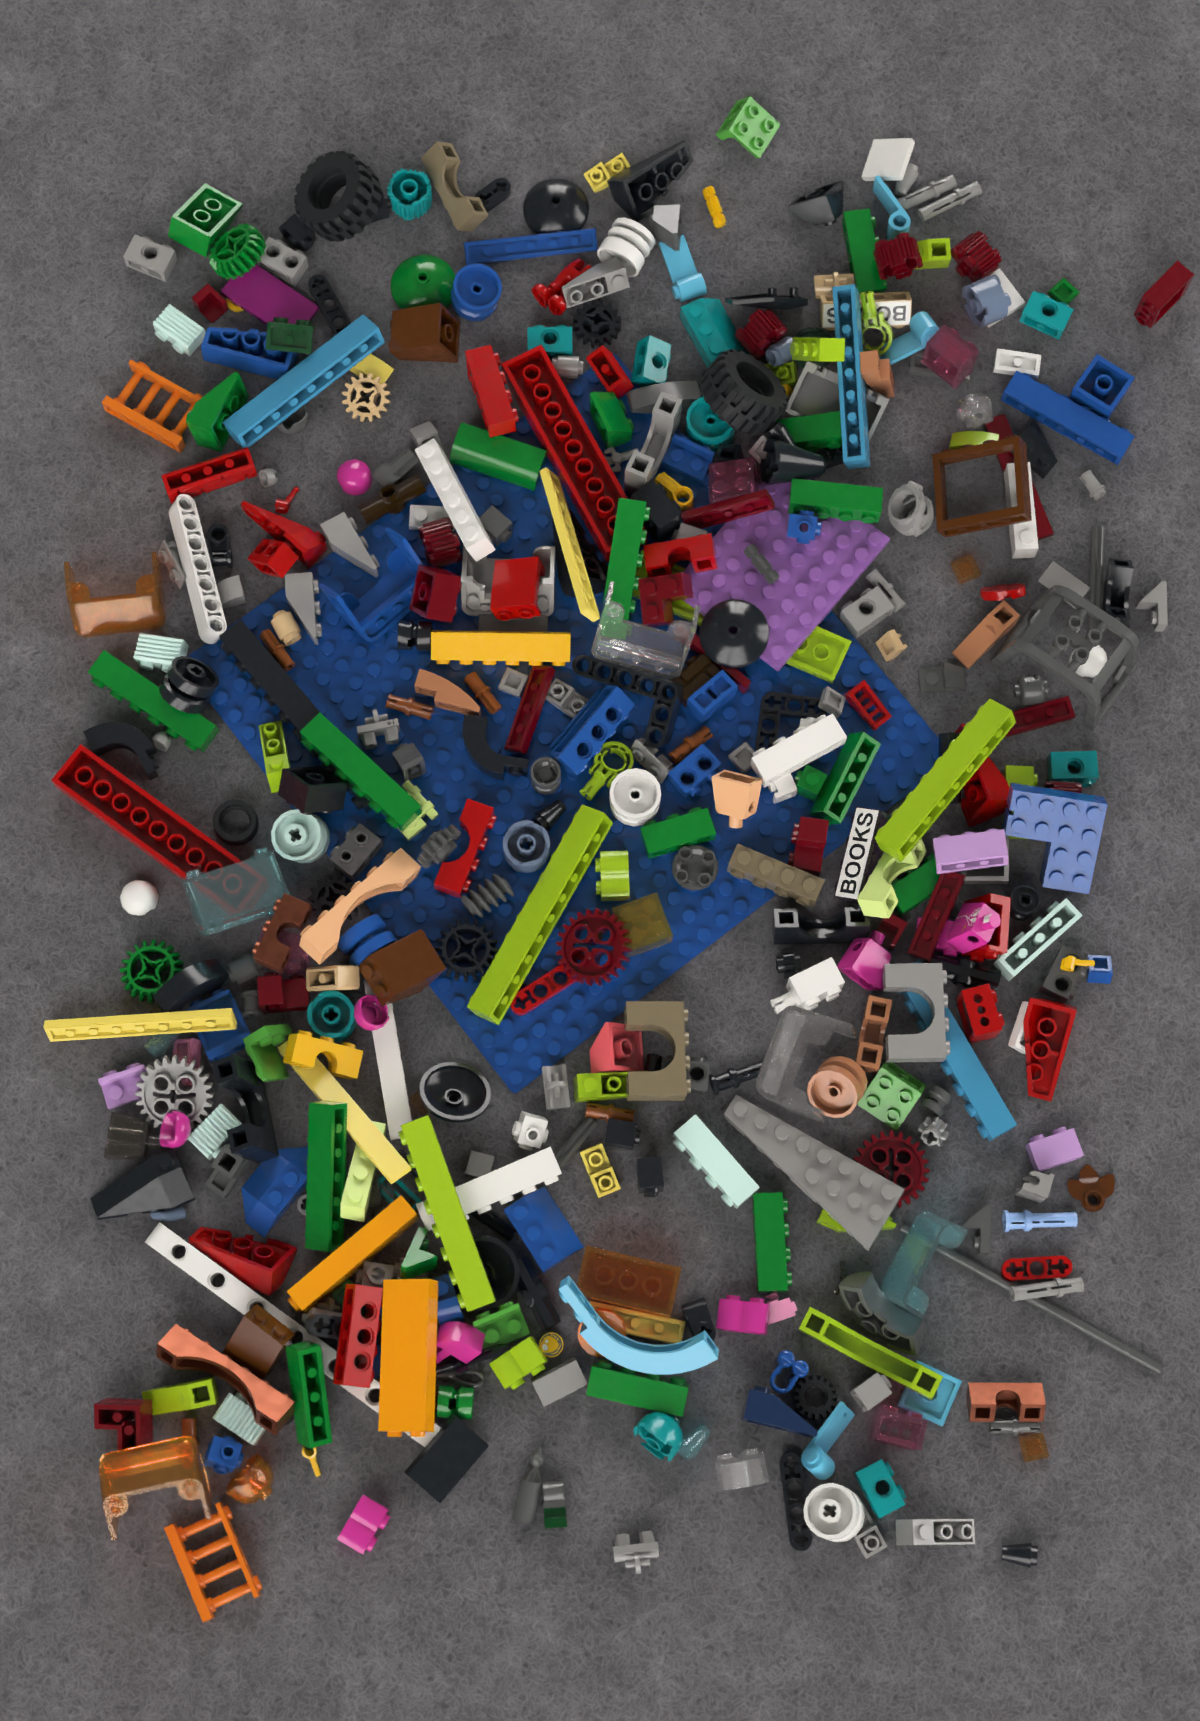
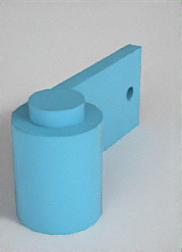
[873,175,911,241]
[659,235,707,302]
[879,311,941,365]
[801,1401,855,1480]

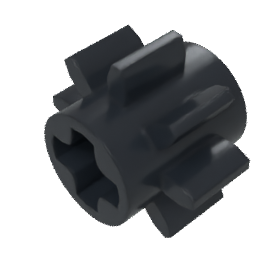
[775,948,802,979]

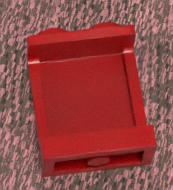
[490,556,545,621]
[962,893,1011,962]

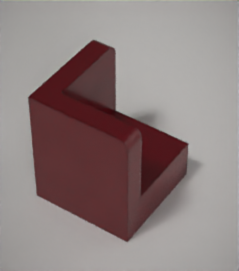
[191,284,229,323]
[877,914,908,951]

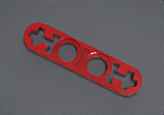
[510,954,585,1016]

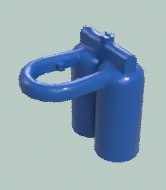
[769,1350,809,1394]

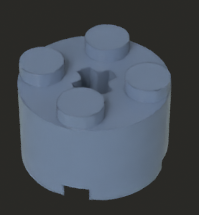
[962,275,1011,328]
[503,820,550,873]

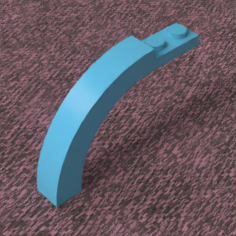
[559,1276,719,1375]

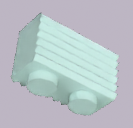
[153,304,206,356]
[133,633,189,673]
[188,1104,243,1160]
[213,1392,266,1446]

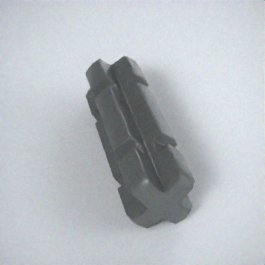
[743,544,780,584]

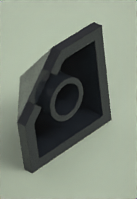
[788,181,843,226]

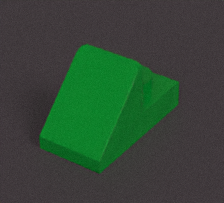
[400,1227,437,1279]

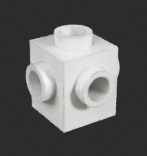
[512,1111,548,1151]

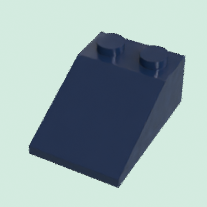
[741,1386,818,1438]

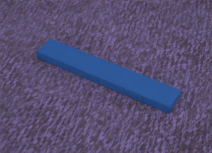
[464,228,598,265]

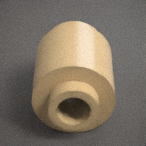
[271,610,302,646]

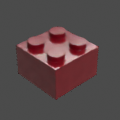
[409,564,462,622]

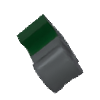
[543,1480,567,1529]

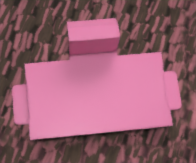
[765,1292,798,1325]

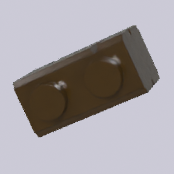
[668,653,720,707]

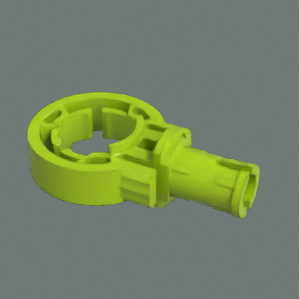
[859,291,893,356]
[580,741,634,801]

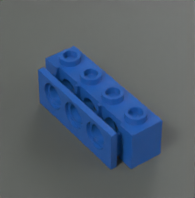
[549,684,635,775]

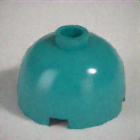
[633,1412,683,1461]

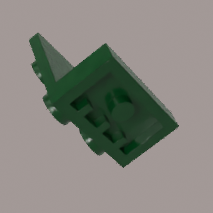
[266,317,316,354]

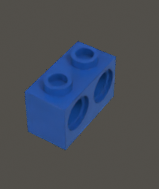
[687,669,738,723]
[667,744,721,799]

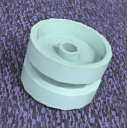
[271,809,330,864]

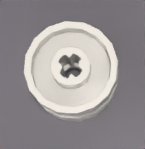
[609,768,661,827]
[803,1483,865,1542]

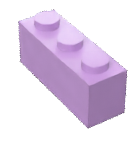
[933,828,1008,874]

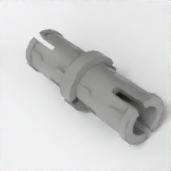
[866,569,906,613]

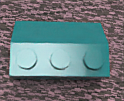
[680,298,749,369]

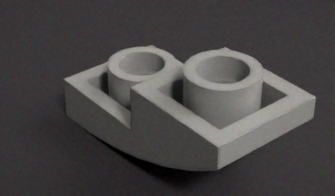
[546,678,589,718]
[853,1499,887,1559]

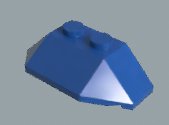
[241,1147,308,1238]

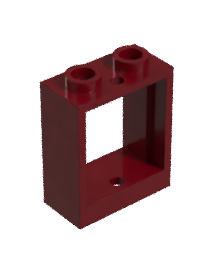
[1134,260,1194,329]

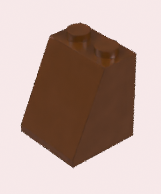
[389,303,460,363]
[358,929,446,1007]

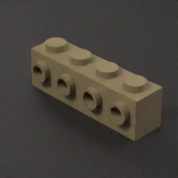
[727,843,825,907]

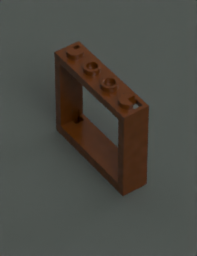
[932,435,1032,537]

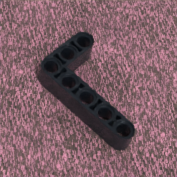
[572,655,684,747]

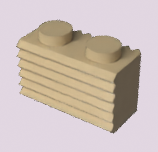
[306,965,360,991]

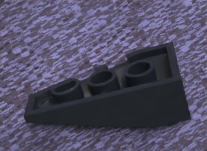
[607,141,693,222]
[552,510,608,597]
[90,1148,196,1220]

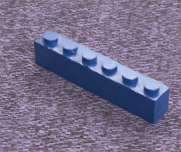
[1001,371,1135,465]

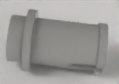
[1079,470,1106,500]

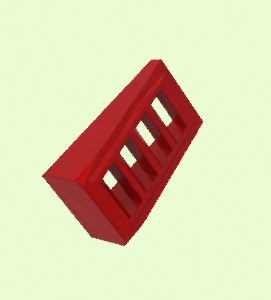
[843,680,892,731]

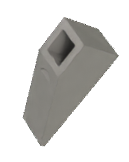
[562,257,630,308]
[320,512,380,577]
[285,572,322,645]
[896,1519,975,1545]

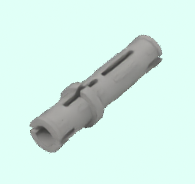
[897,174,957,210]
[917,181,982,222]
[1009,1276,1084,1302]

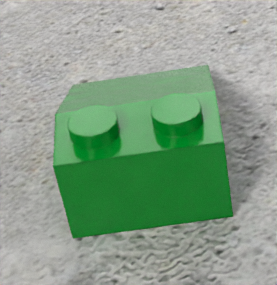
[168,183,243,257]
[186,372,249,452]

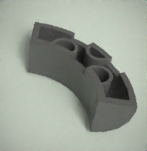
[839,1271,925,1356]

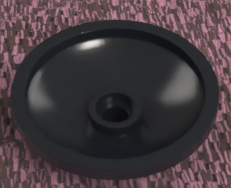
[523,178,589,234]
[699,599,769,669]
[419,1062,491,1123]
[447,1236,520,1310]

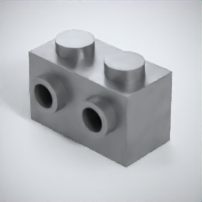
[330,823,383,881]

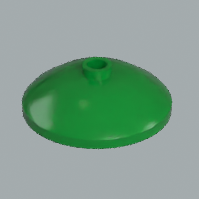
[390,254,455,309]

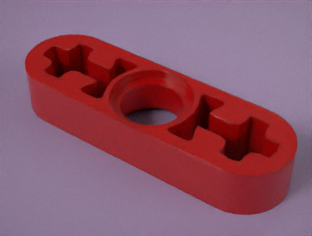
[1001,1255,1072,1281]

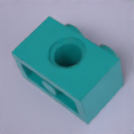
[1019,291,1074,340]
[527,325,573,361]
[631,335,672,387]
[1047,751,1099,787]
[853,1459,906,1519]

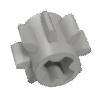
[918,1116,949,1146]

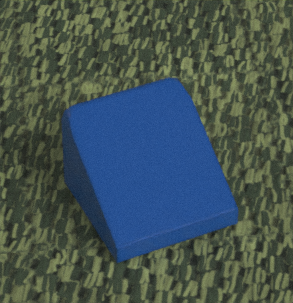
[1087,955,1113,984]

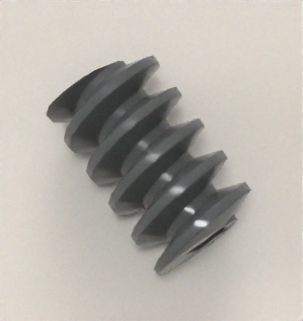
[460,874,515,920]

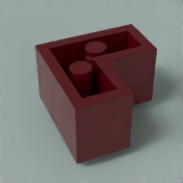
[638,572,693,627]
[788,816,829,877]
[257,972,311,1014]
[94,1398,153,1456]

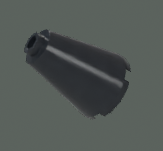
[761,439,826,485]

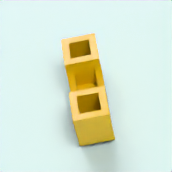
[283,1030,363,1080]

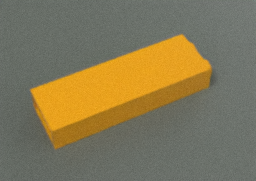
[287,1195,419,1314]
[378,1279,438,1437]

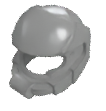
[888,481,934,537]

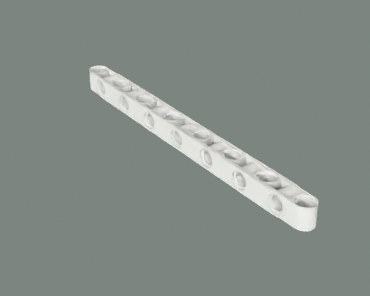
[145,1222,441,1447]

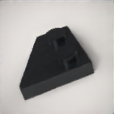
[1010,420,1058,479]

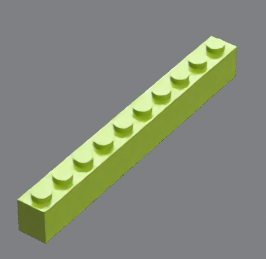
[467,804,613,1025]

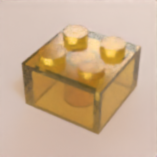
[612,892,673,957]

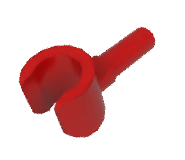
[275,486,300,514]

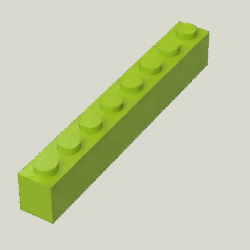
[875,698,1016,862]
[398,1115,496,1312]

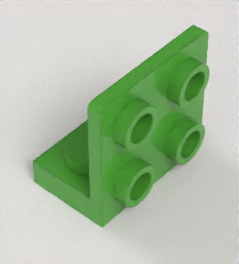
[716,96,780,158]
[242,1024,292,1082]
[858,1061,927,1130]
[473,1301,530,1349]

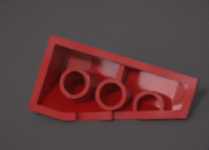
[241,501,328,569]
[1024,997,1077,1102]
[188,1227,297,1296]

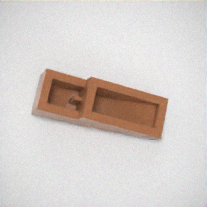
[860,350,895,397]
[414,668,481,716]

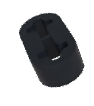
[474,178,511,212]

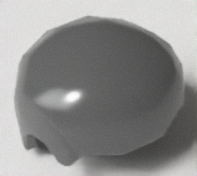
[276,405,308,434]

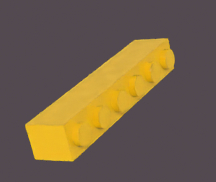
[431,630,571,666]

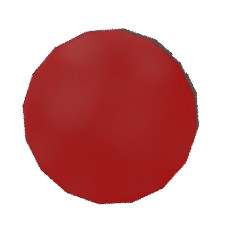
[980,584,1026,601]

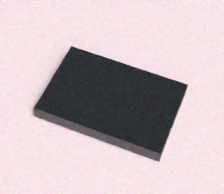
[405,1414,489,1503]

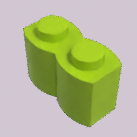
[595,851,630,901]
[489,1336,548,1390]

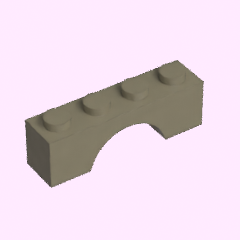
[421,142,489,232]

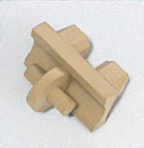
[814,272,855,299]

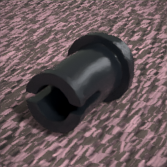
[645,1053,662,1071]

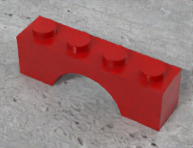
[434,798,497,899]

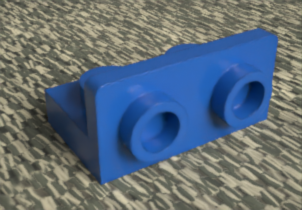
[661,434,715,483]

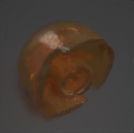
[226,1453,274,1505]

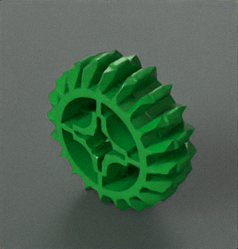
[209,223,266,280]
[120,939,184,1004]

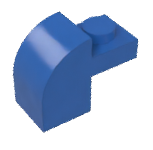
[432,1274,465,1325]

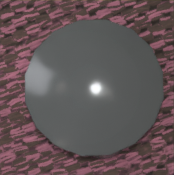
[672,845,718,890]

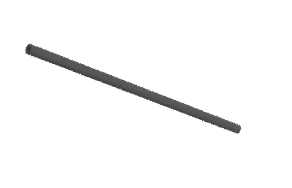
[899,1223,1164,1375]

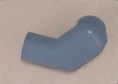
[150,1207,186,1222]

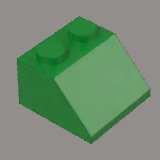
[589,392,635,449]

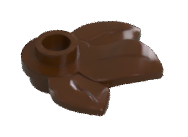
[1067,1164,1115,1212]

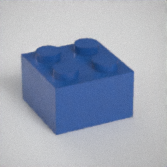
[1069,354,1135,419]

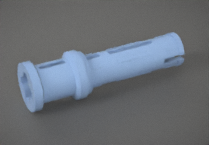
[1002,1210,1078,1232]

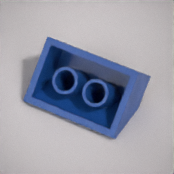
[504,1186,584,1274]

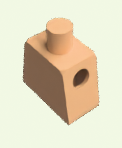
[712,770,762,828]

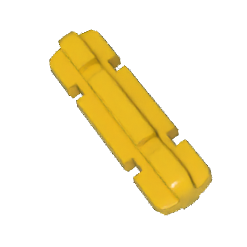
[702,186,726,228]

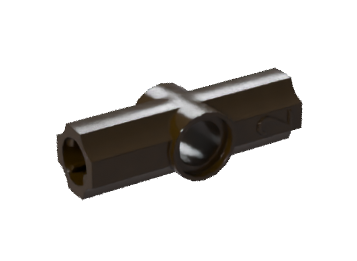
[357,474,427,524]

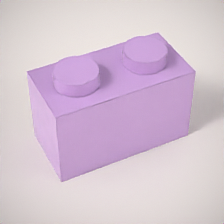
[1025,1127,1084,1172]

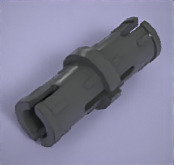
[989,1415,1041,1435]

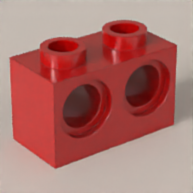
[247,538,299,578]

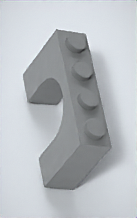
[624,391,682,494]
[882,963,950,1063]

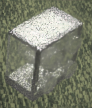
[712,1449,769,1492]

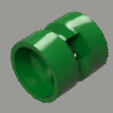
[437,1385,474,1420]

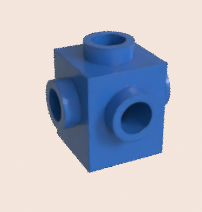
[787,510,822,544]
[202,1435,244,1475]

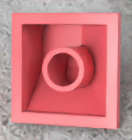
[589,1022,645,1073]

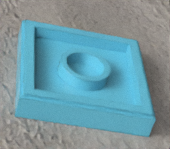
[897,1360,962,1427]

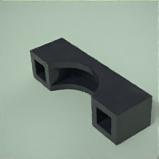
[772,907,870,945]

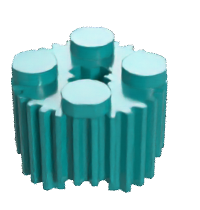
[387,168,432,221]

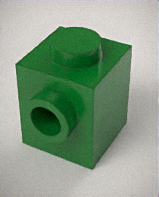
[794,765,828,802]

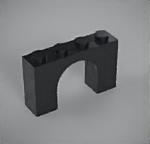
[212,1054,280,1163]

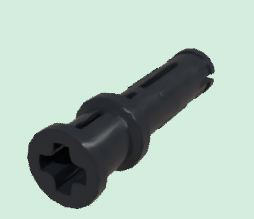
[709,1056,782,1096]

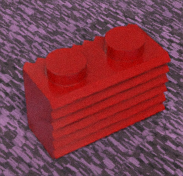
[586,345,634,399]

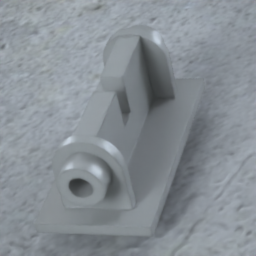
[158,540,186,589]
[630,737,674,784]

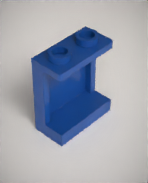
[186,988,251,1064]

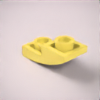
[583,153,631,193]
[350,354,394,384]
[579,1143,621,1198]

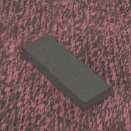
[478,615,548,632]

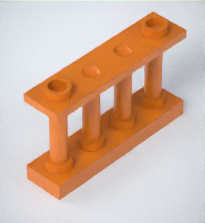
[102,360,203,453]
[164,1502,263,1622]

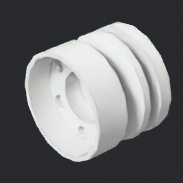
[597,218,655,277]

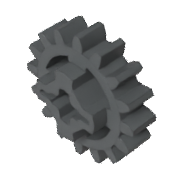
[417,825,461,869]

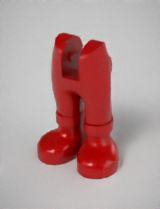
[532,258,592,316]

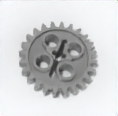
[135,1054,215,1129]

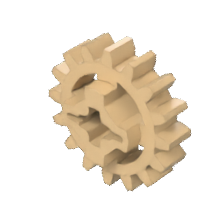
[342,373,391,422]

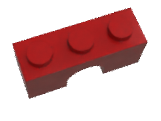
[643,533,718,577]

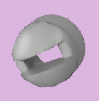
[259,468,279,488]
[151,731,172,752]

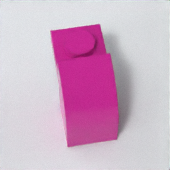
[436,1322,485,1365]

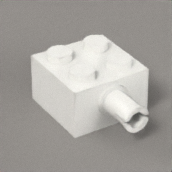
[770,957,845,1014]

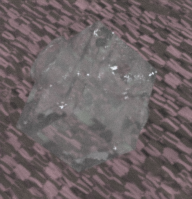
[956,393,993,428]

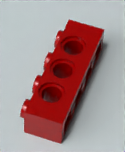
[333,1284,383,1388]

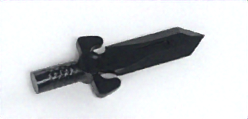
[436,1344,511,1375]

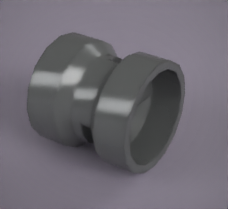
[920,1085,953,1118]

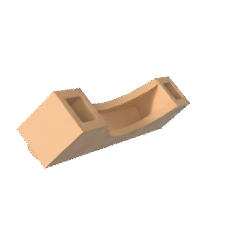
[299,848,421,965]

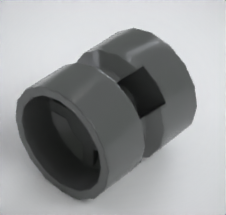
[530,757,561,795]

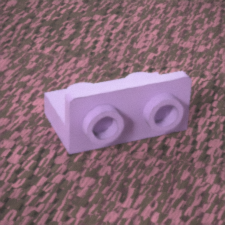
[98,1063,155,1110]

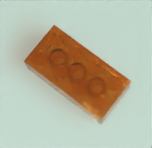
[577,1245,681,1318]

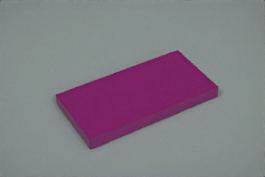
[220,264,319,325]

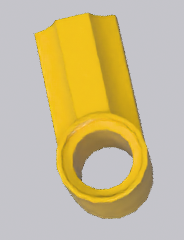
[654,472,694,512]

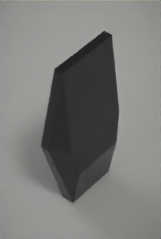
[725,287,808,310]

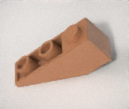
[952,600,1020,669]

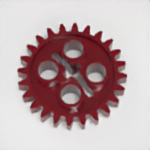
[556,908,632,986]
[852,1130,930,1209]

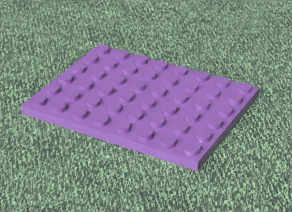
[682,479,890,672]

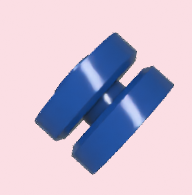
[450,263,502,321]
[338,914,397,972]

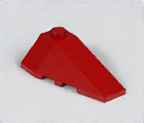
[954,724,1009,827]

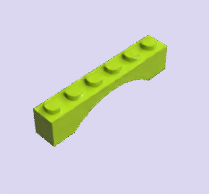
[799,1307,943,1400]

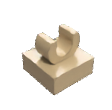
[875,629,907,662]

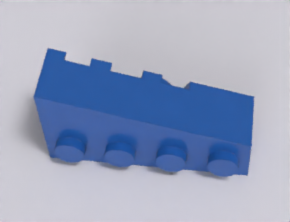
[201,327,299,380]

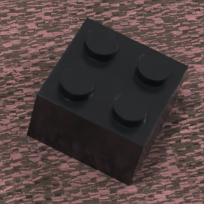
[631,479,682,543]
[278,766,348,815]

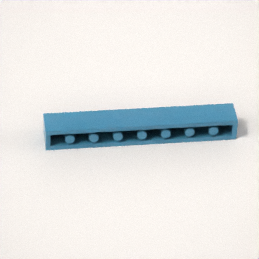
[832,284,870,469]
[223,314,385,448]
[897,959,1017,1142]

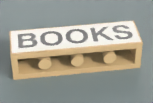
[820,292,912,331]

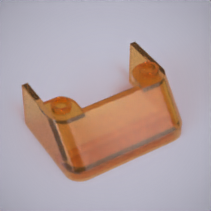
[64,552,166,637]
[98,1436,212,1541]

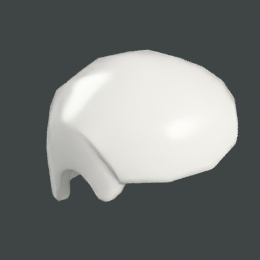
[1069,645,1107,678]
[120,880,159,916]

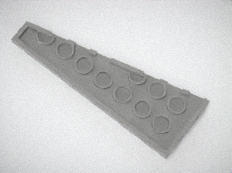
[724,1095,904,1251]

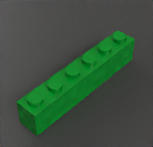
[598,498,650,640]
[88,650,220,753]
[300,712,422,832]
[305,1101,347,1252]

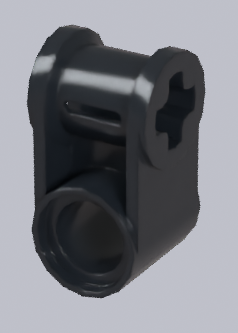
[208,523,233,569]
[681,1297,716,1341]

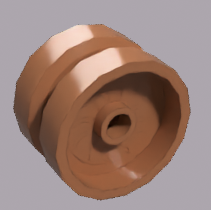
[807,1056,868,1118]

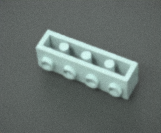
[993,898,1083,982]
[673,1114,760,1209]

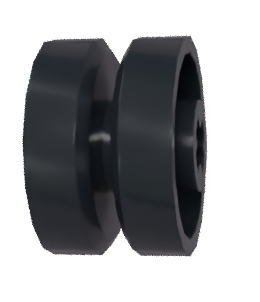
[159,656,219,714]

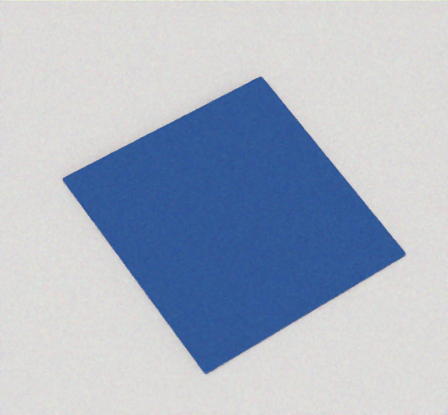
[187,353,939,1093]

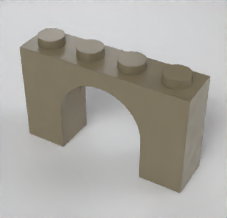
[624,1001,691,1101]

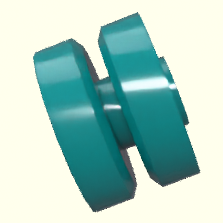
[686,396,735,453]

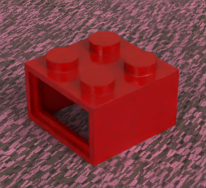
[955,983,1004,1044]

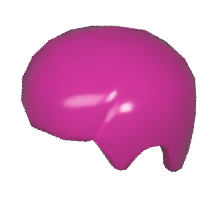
[336,459,373,496]
[354,995,389,1031]
[159,1111,191,1148]

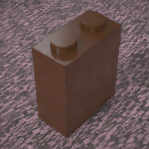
[222,1304,295,1380]

